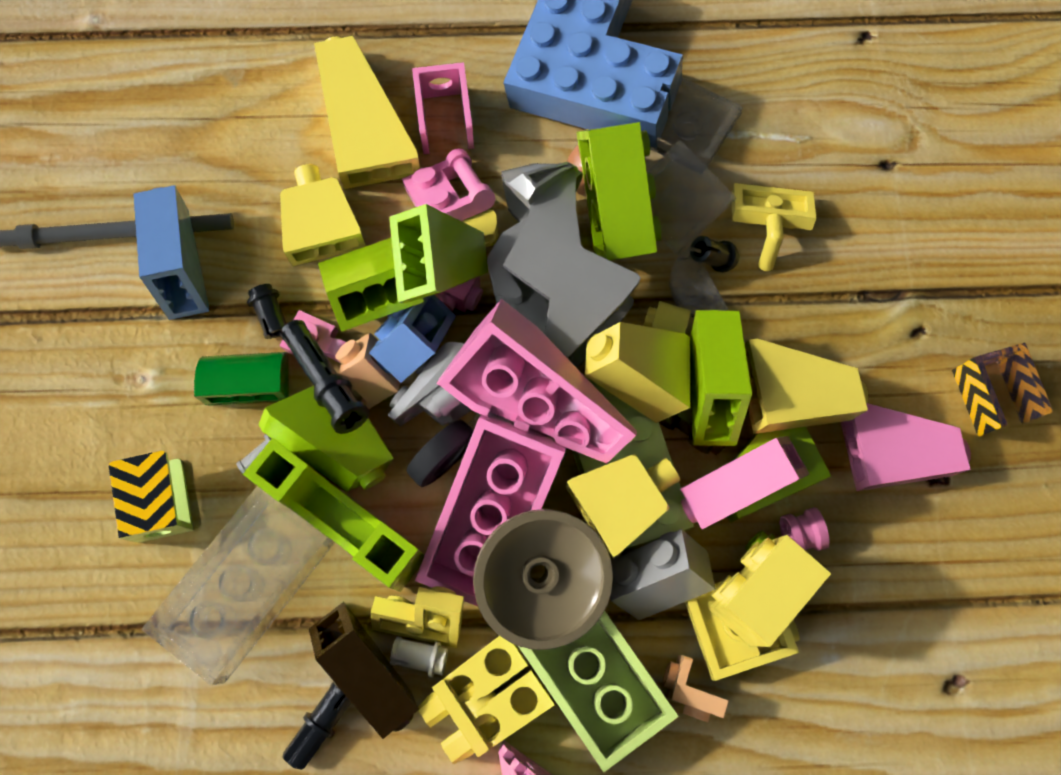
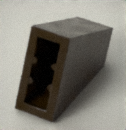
[309,601,419,739]

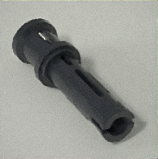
[280,320,370,434]

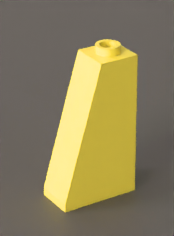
[314,36,421,189]

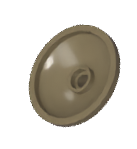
[473,509,613,650]

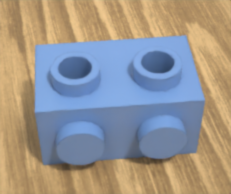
[369,295,456,383]

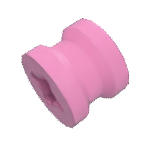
[780,507,830,551]

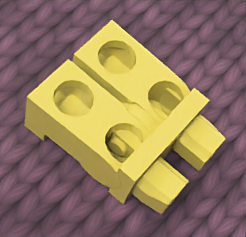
[418,636,555,764]

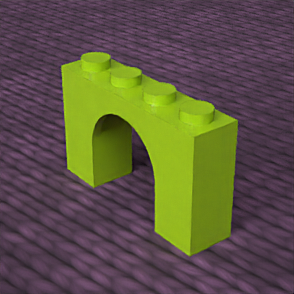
[243,438,425,592]

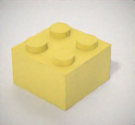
[709,535,831,647]

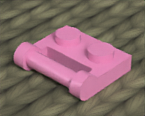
[402,148,496,221]

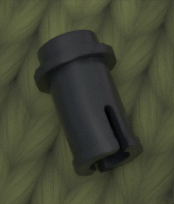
[690,236,740,273]
[247,284,287,339]

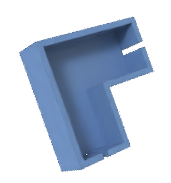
[503,0,683,148]

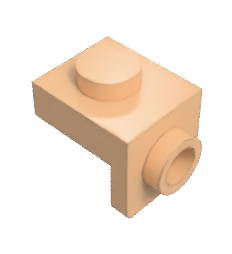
[662,655,729,722]

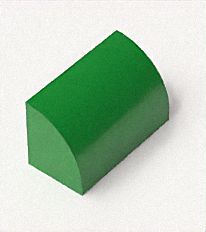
[194,352,289,405]

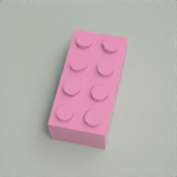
[415,412,566,606]

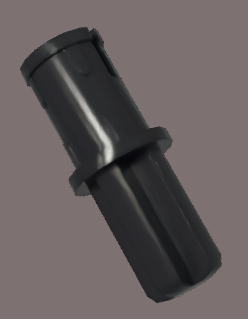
[282,681,352,770]

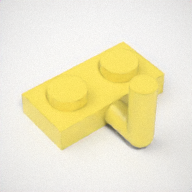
[731,183,817,271]

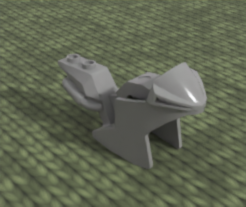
[388,162,641,426]

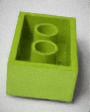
[576,122,661,260]

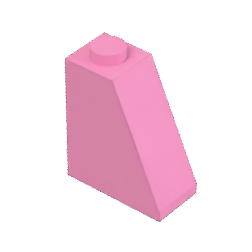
[841,403,971,491]
[680,436,810,529]

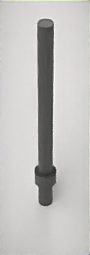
[0,213,234,249]

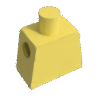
[280,164,366,266]
[565,454,680,560]

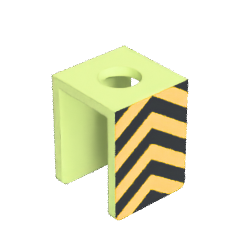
[109,451,194,543]

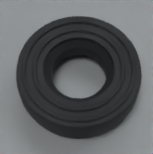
[406,419,474,487]

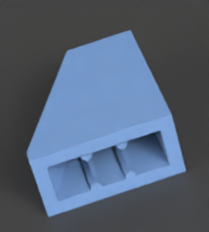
[133,185,209,320]

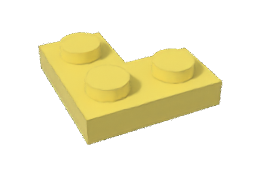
[371,586,464,648]

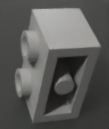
[610,529,716,620]

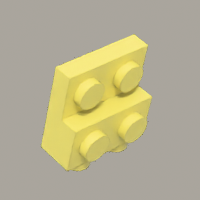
[685,580,800,681]

